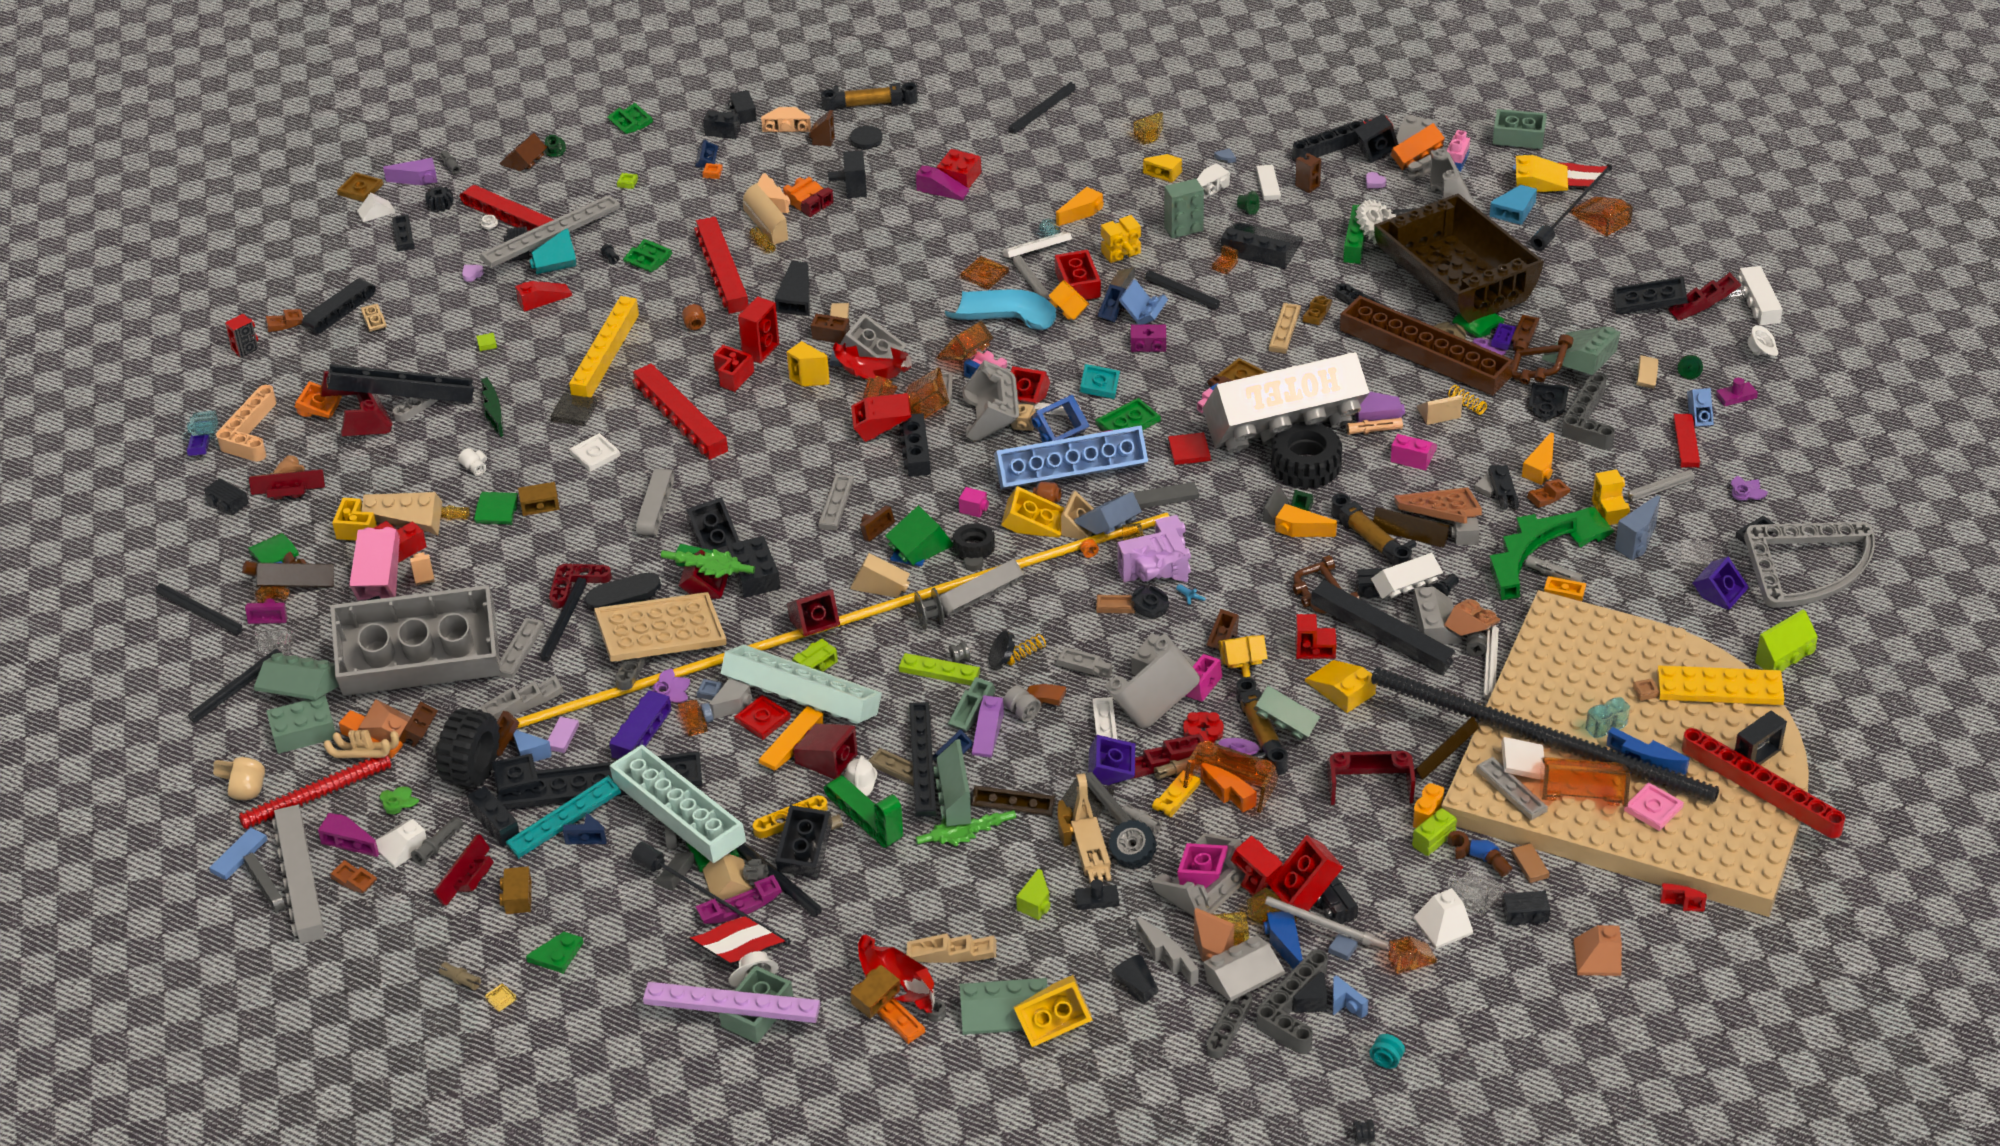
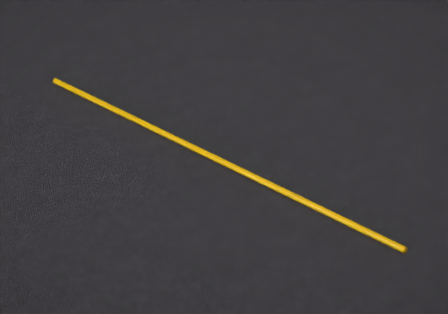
[517,512,1169,729]

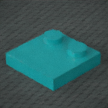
[1079,364,1120,399]

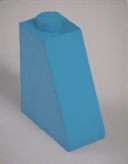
[1489,185,1537,225]

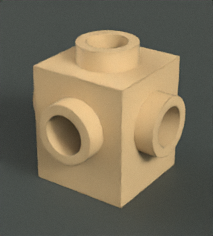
[1011,404,1036,431]

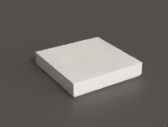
[569,433,621,472]
[1501,737,1546,780]

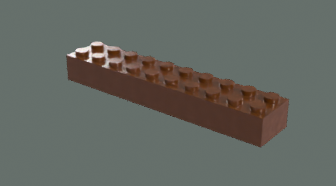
[1340,296,1513,396]

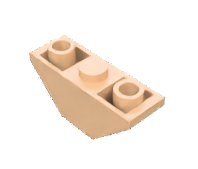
[761,107,811,132]
[757,173,790,213]
[410,553,435,586]

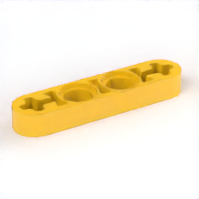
[752,795,828,838]

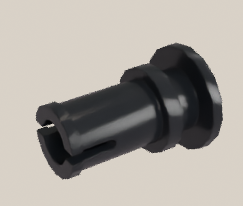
[1432,573,1459,596]

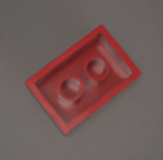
[1055,250,1101,300]
[738,296,780,364]
[1268,835,1344,911]

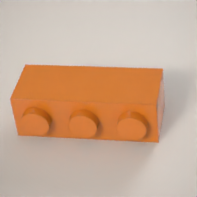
[1391,123,1445,170]

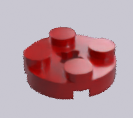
[1183,712,1224,746]

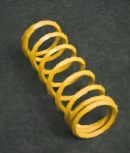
[1448,385,1487,415]
[1007,634,1046,666]

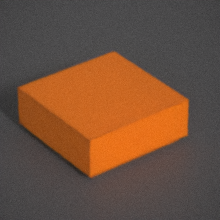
[703,163,723,179]

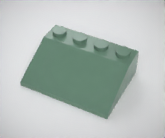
[1542,327,1621,375]

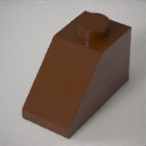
[809,110,835,147]

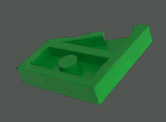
[526,932,584,974]

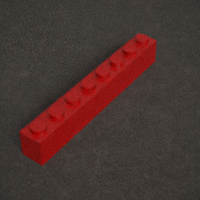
[694,216,748,314]
[633,363,728,460]

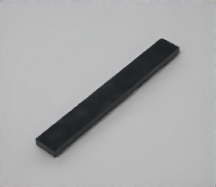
[909,702,936,817]

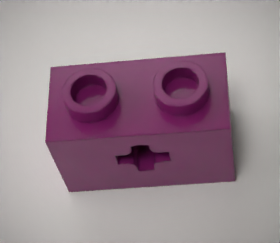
[1131,324,1166,352]

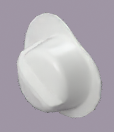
[1748,325,1778,356]
[844,755,877,796]
[729,951,779,987]

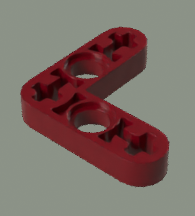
[549,564,612,609]

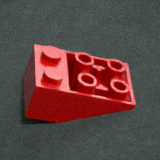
[851,393,912,442]

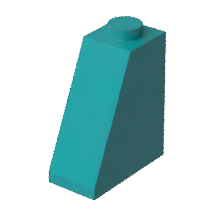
[529,229,576,274]

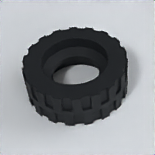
[953,523,995,559]

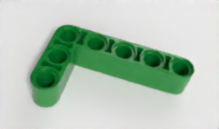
[824,775,903,848]

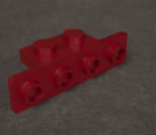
[249,469,325,500]
[433,834,494,906]

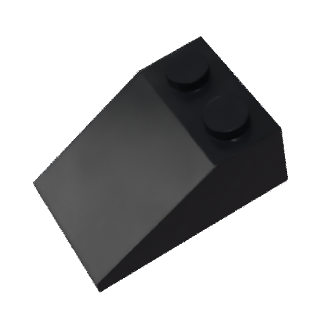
[686,497,740,553]

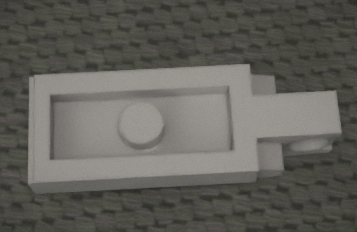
[1057,647,1112,677]

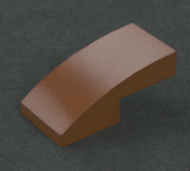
[265,309,303,332]
[1527,479,1571,508]
[1027,684,1066,706]
[330,860,377,893]

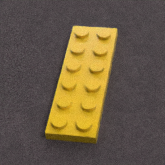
[1657,665,1785,705]

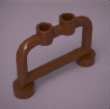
[1512,334,1574,384]
[1292,555,1360,614]

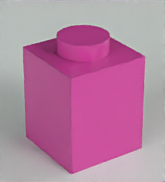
[959,487,989,518]

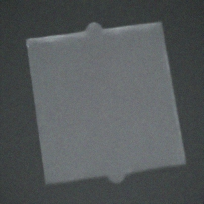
[1680,539,1713,567]

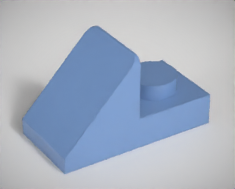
[1332,975,1368,1019]

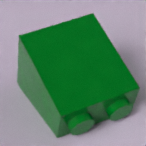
[885,505,953,566]

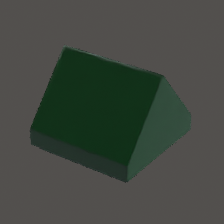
[1291,490,1314,511]

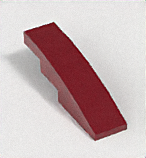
[1668,272,1741,321]
[1131,734,1208,779]

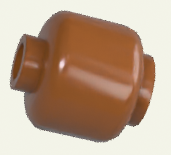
[682,304,706,330]
[1033,481,1061,504]

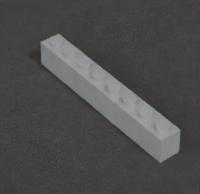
[272,805,326,944]

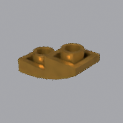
[1303,296,1332,326]
[1057,800,1074,847]

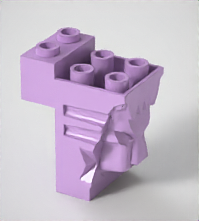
[1117,515,1191,582]

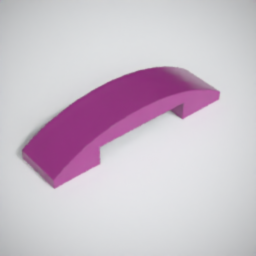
[695,875,782,924]

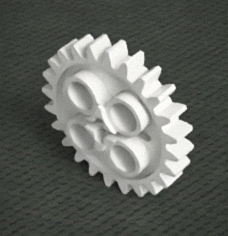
[1356,199,1396,244]

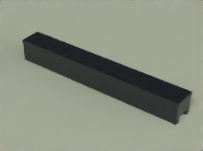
[326,364,474,403]
[1311,580,1455,676]

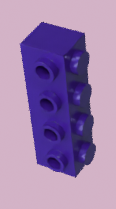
[609,690,672,759]

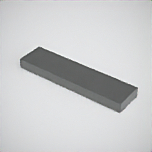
[1122,482,1199,509]

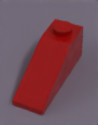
[515,281,572,312]

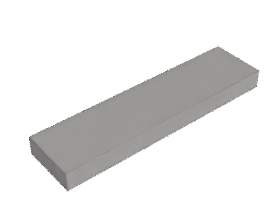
[818,475,854,531]
[500,618,544,679]
[1476,757,1548,820]

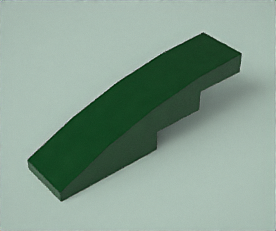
[481,377,504,437]

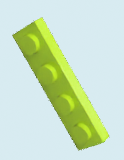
[899,653,980,686]

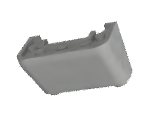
[1430,149,1475,206]
[962,360,1019,441]
[1104,633,1200,729]
[1151,833,1246,917]

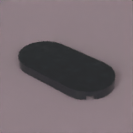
[585,573,661,610]

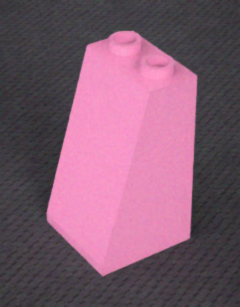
[350,527,400,600]

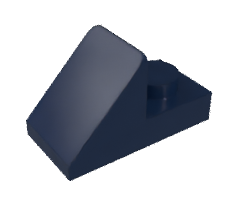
[1097,284,1126,323]
[563,813,607,845]

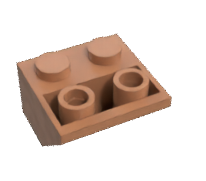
[1444,599,1501,636]

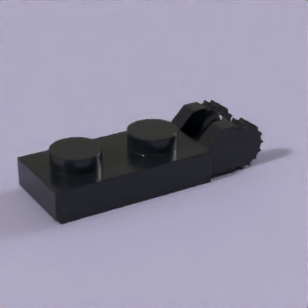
[1488,465,1519,509]

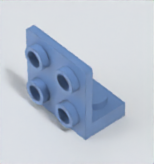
[1119,279,1168,325]

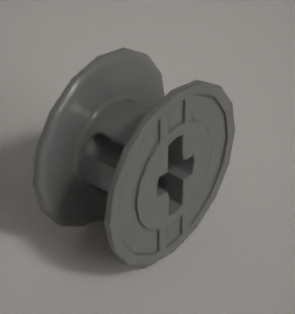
[914,588,945,630]

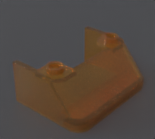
[1183,741,1278,813]
[1540,757,1631,807]

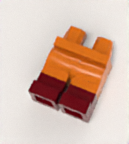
[783,177,833,217]

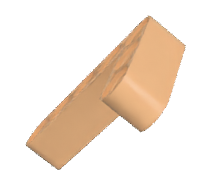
[216,385,276,462]

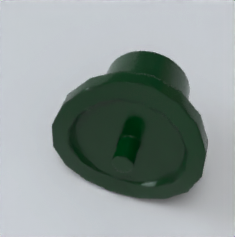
[544,135,566,158]
[1237,191,1260,215]
[1677,355,1703,379]

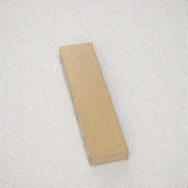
[1269,303,1301,354]

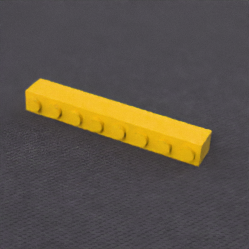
[569,296,639,403]

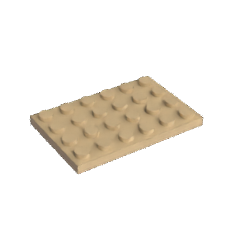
[594,592,726,662]

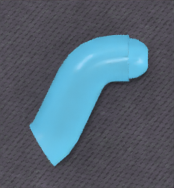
[945,289,1056,330]

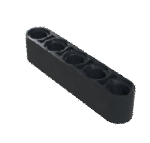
[1292,121,1361,162]
[302,278,376,334]

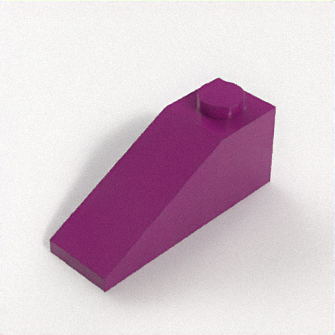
[916,165,969,201]
[318,813,379,857]

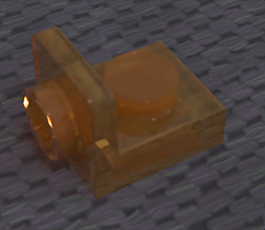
[1212,245,1238,275]

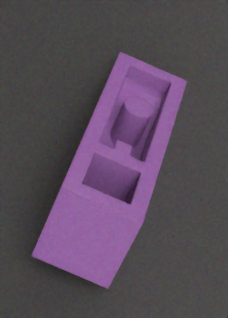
[383,158,437,185]
[972,695,1004,758]

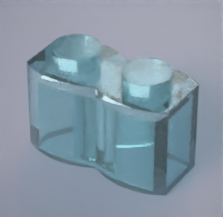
[187,410,218,436]
[1585,697,1630,738]

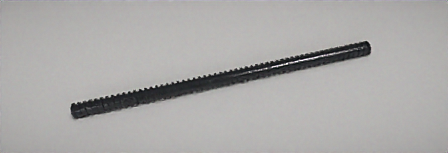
[1371,667,1719,804]

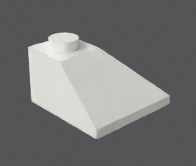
[376,819,427,868]
[1414,888,1473,949]

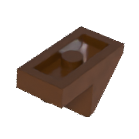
[1206,609,1239,651]

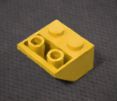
[787,341,830,386]

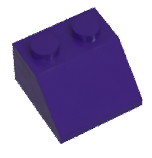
[1692,556,1749,610]
[1088,735,1135,785]

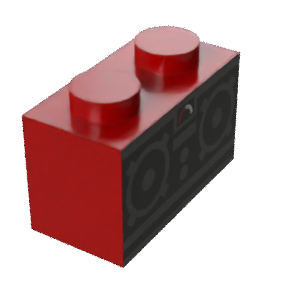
[225,314,259,358]

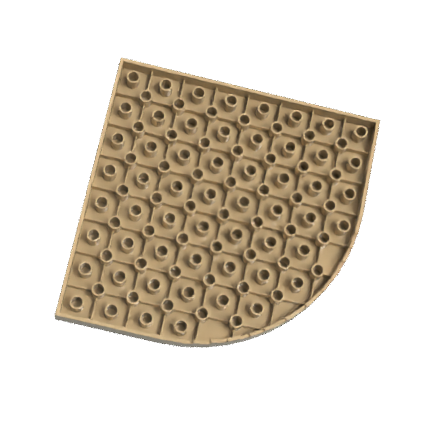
[1441,590,1809,917]

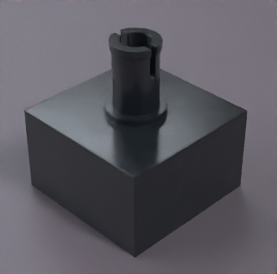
[1354,114,1398,163]
[828,150,867,199]

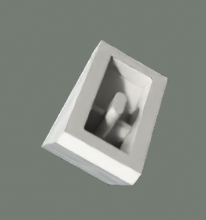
[357,193,395,222]

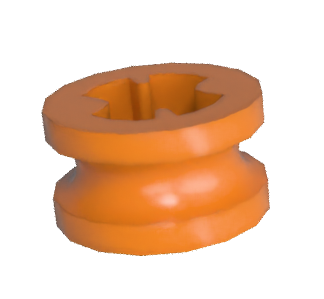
[1080,539,1099,558]

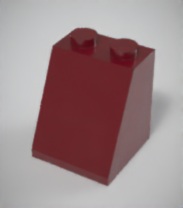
[786,589,841,637]
[793,724,858,779]

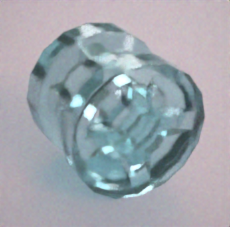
[1039,218,1060,237]

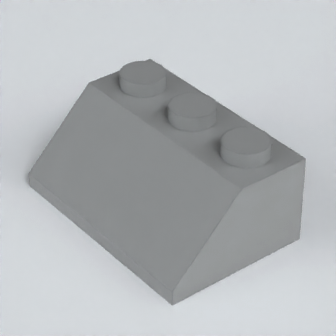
[1413,587,1462,644]
[1203,935,1285,1001]

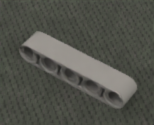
[636,468,674,536]
[940,559,1025,617]

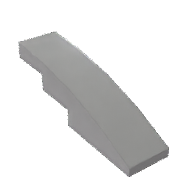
[480,675,565,720]
[1136,917,1199,986]

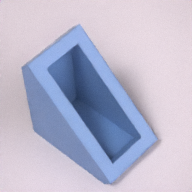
[513,730,552,762]

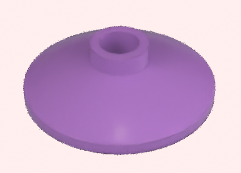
[1218,738,1259,759]

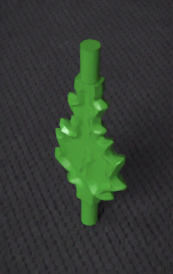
[661,549,755,578]
[915,810,1016,846]

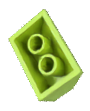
[1755,609,1818,672]

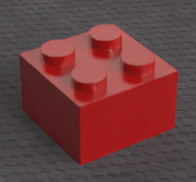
[936,149,981,188]

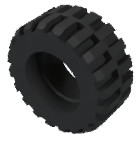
[1271,422,1342,489]
[436,708,500,789]

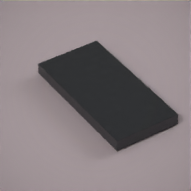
[1613,276,1688,315]

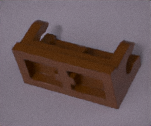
[1295,154,1321,193]
[810,313,850,344]
[399,701,438,747]

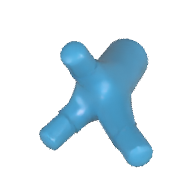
[1176,584,1206,605]

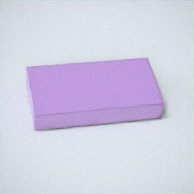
[548,717,579,753]

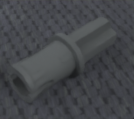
[439,150,461,175]

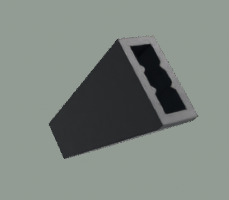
[775,260,810,316]

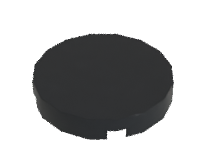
[850,126,883,150]
[1131,586,1169,618]
[989,631,1015,670]

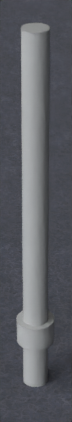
[1264,896,1389,950]

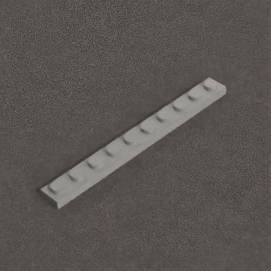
[480,195,620,268]

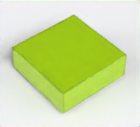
[617,173,638,189]
[476,333,497,351]

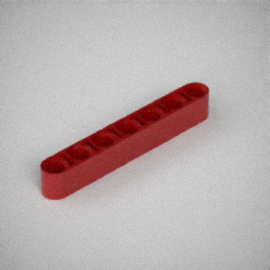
[460,185,553,231]

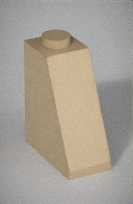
[850,553,910,598]

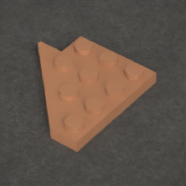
[1394,487,1482,523]

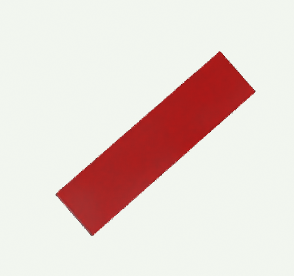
[1673,414,1700,467]

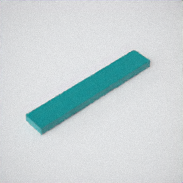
[506,775,621,859]

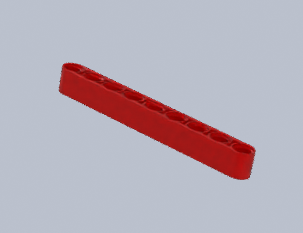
[1682,728,1845,838]

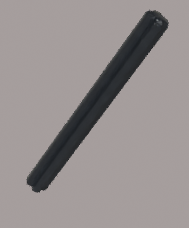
[1009,82,1076,134]
[539,577,587,662]
[155,583,243,635]
[188,649,282,723]
[736,843,822,916]

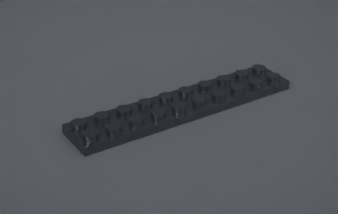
[497,751,703,810]

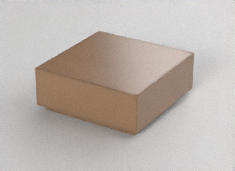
[1632,678,1660,701]

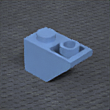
[1687,388,1714,426]

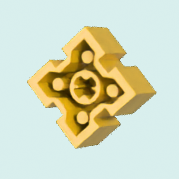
[1101,215,1141,263]
[1218,635,1268,677]

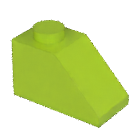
[1016,869,1051,920]

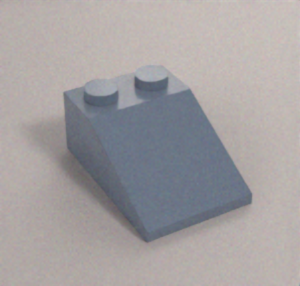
[1615,495,1660,560]

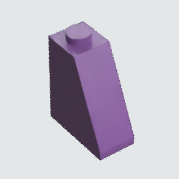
[1355,392,1405,422]

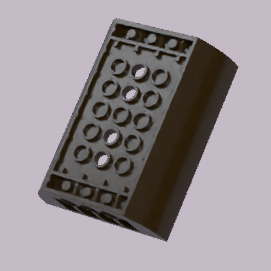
[1374,194,1544,323]

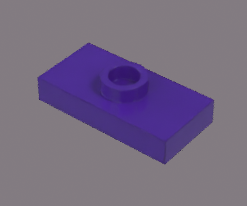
[1491,323,1517,350]
[187,433,210,456]

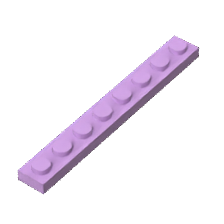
[643,982,820,1023]

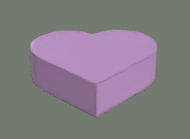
[1366,172,1386,189]
[462,265,484,282]

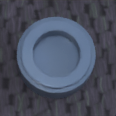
[700,702,713,723]

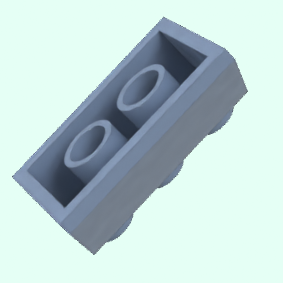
[1074,491,1142,535]

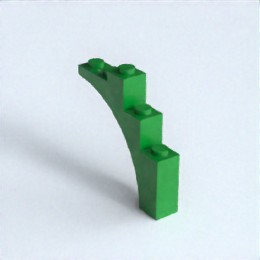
[1490,512,1577,601]

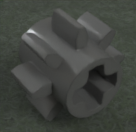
[743,859,768,885]

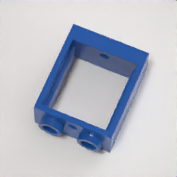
[1031,394,1090,443]

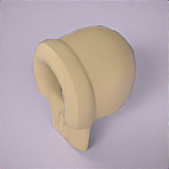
[213,757,265,801]

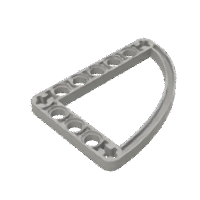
[1744,522,1875,608]

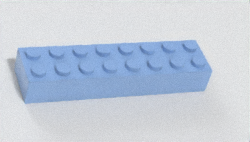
[994,426,1148,490]

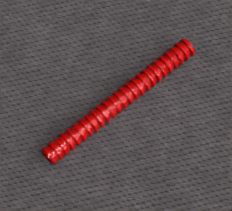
[239,755,392,830]

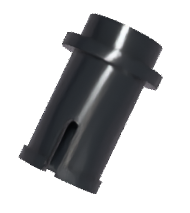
[601,244,620,264]

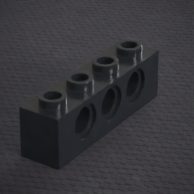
[899,413,931,477]

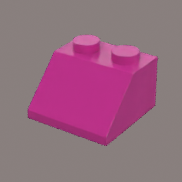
[1390,434,1437,471]
[1177,843,1228,889]

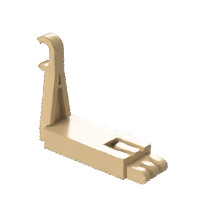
[1071,773,1111,884]

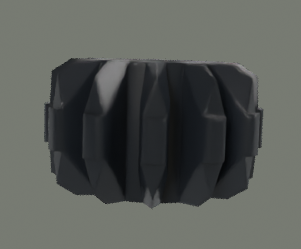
[425,186,454,212]

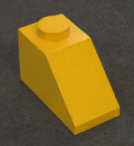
[1143,154,1182,183]

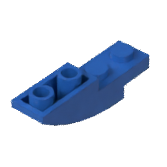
[1606,727,1690,775]

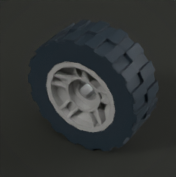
[1109,820,1157,869]

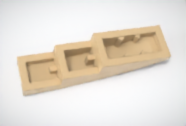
[906,933,997,963]

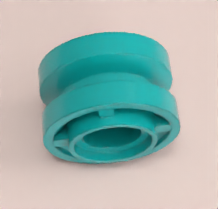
[1369,1034,1405,1069]

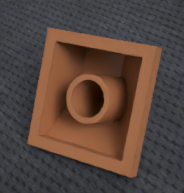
[358,699,411,742]
[1194,908,1234,962]
[1573,925,1622,976]

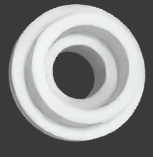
[481,215,498,230]

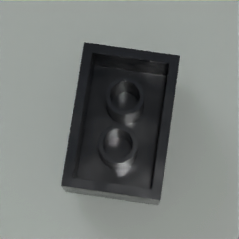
[727,536,781,598]
[775,805,833,878]

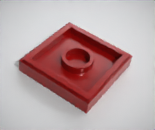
[1168,432,1211,465]
[734,695,791,740]

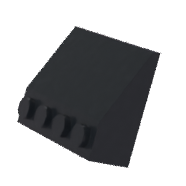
[1221,222,1303,269]

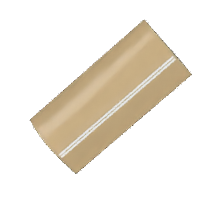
[743,183,788,245]

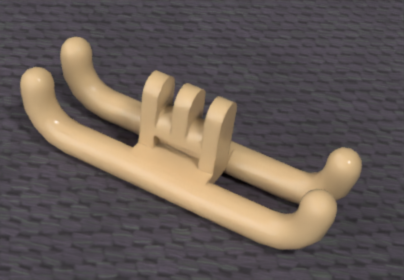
[323,730,399,758]

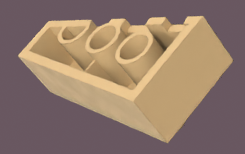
[362,492,442,535]

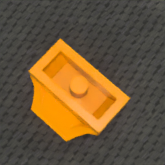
[1544,576,1586,602]

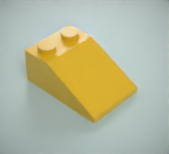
[1516,155,1568,192]
[1001,486,1065,538]
[1305,660,1376,713]
[1014,975,1092,1047]

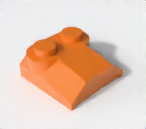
[295,381,342,418]

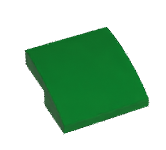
[607,102,654,134]
[623,239,673,272]
[1452,313,1505,338]
[474,492,519,525]
[1568,507,1614,548]
[248,533,299,563]

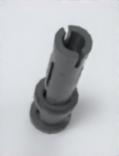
[411,816,464,866]

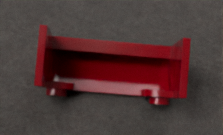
[320,371,393,436]
[1327,751,1416,805]

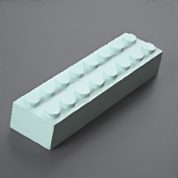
[721,645,882,724]
[609,745,746,863]

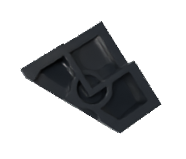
[1112,954,1159,1004]

